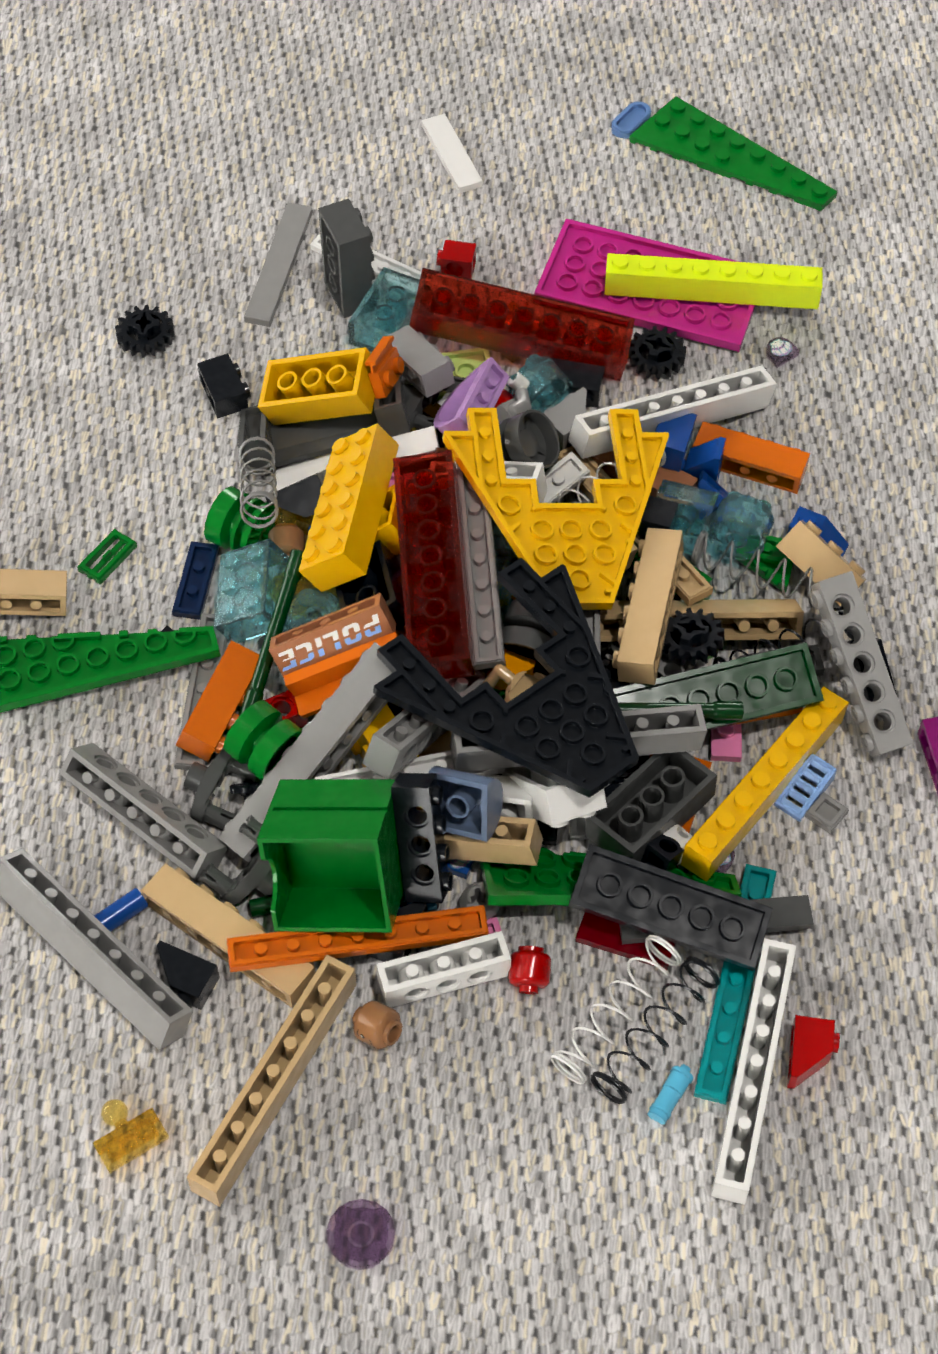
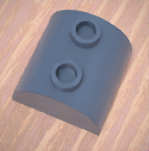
[428,766,503,842]

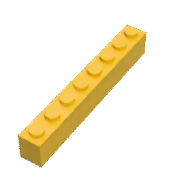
[681,686,849,882]

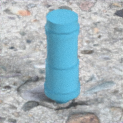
[648,1064,694,1125]

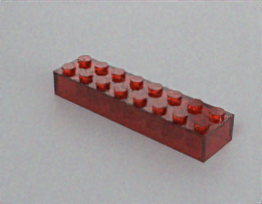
[409,268,635,381]
[393,450,475,679]

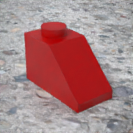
[787,1015,840,1089]

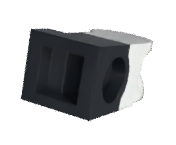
[640,824,693,872]

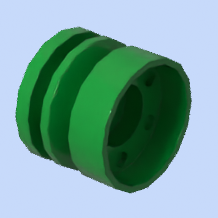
[204,486,278,561]

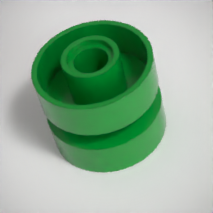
[223,700,302,781]

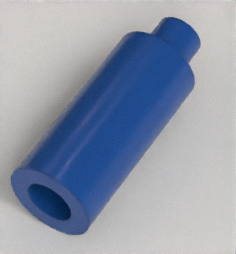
[94,888,148,932]

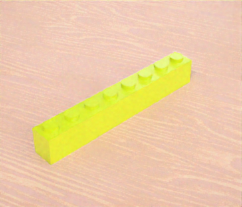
[604,253,823,309]

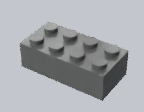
[318,198,376,318]
[585,751,717,861]

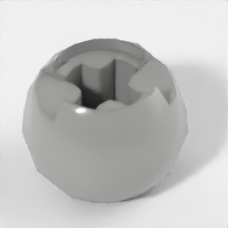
[460,882,499,920]

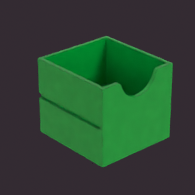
[257,779,404,933]

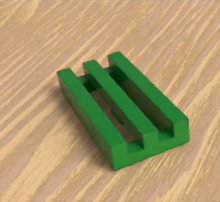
[77,529,137,585]

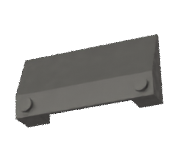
[238,375,411,473]

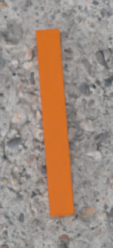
[227,905,489,973]

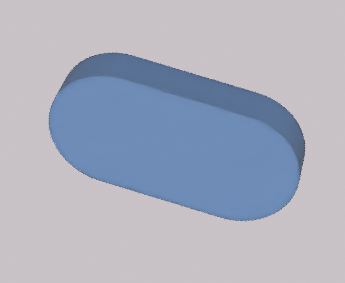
[611,102,651,138]

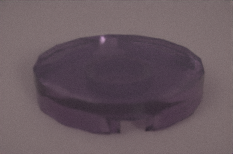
[326,1199,396,1270]

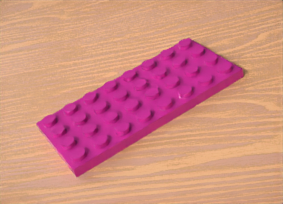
[534,218,756,352]

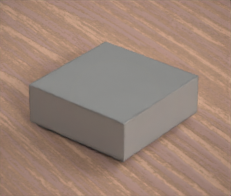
[805,792,849,834]

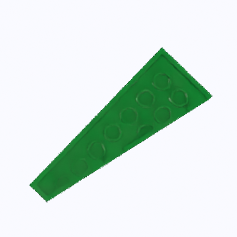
[629,96,837,211]
[0,626,221,713]
[480,847,742,907]

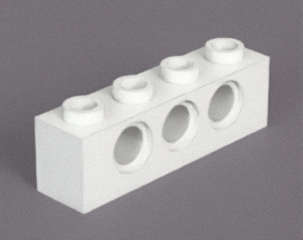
[376,931,511,1008]

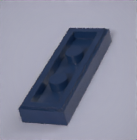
[172,541,220,620]

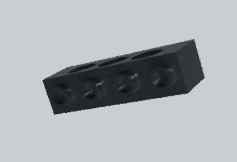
[391,773,453,903]

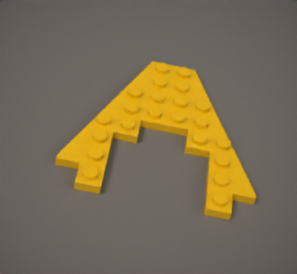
[442,408,669,610]

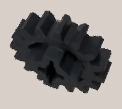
[115,305,175,358]
[627,326,687,379]
[662,608,725,666]

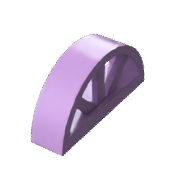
[434,357,509,434]

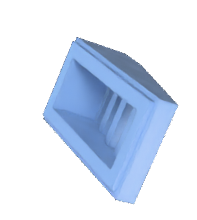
[774,754,837,822]

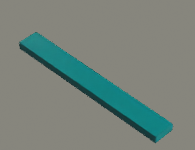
[693,864,777,1105]

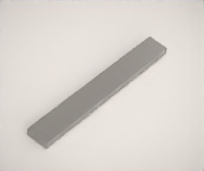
[456,463,506,670]

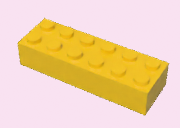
[299,423,399,592]

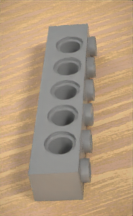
[810,571,914,757]
[362,662,487,779]
[59,743,228,879]

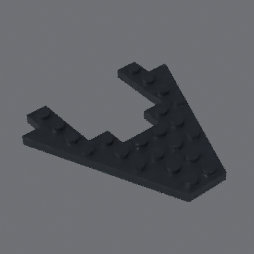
[373,558,639,798]

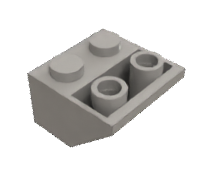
[543,387,587,451]

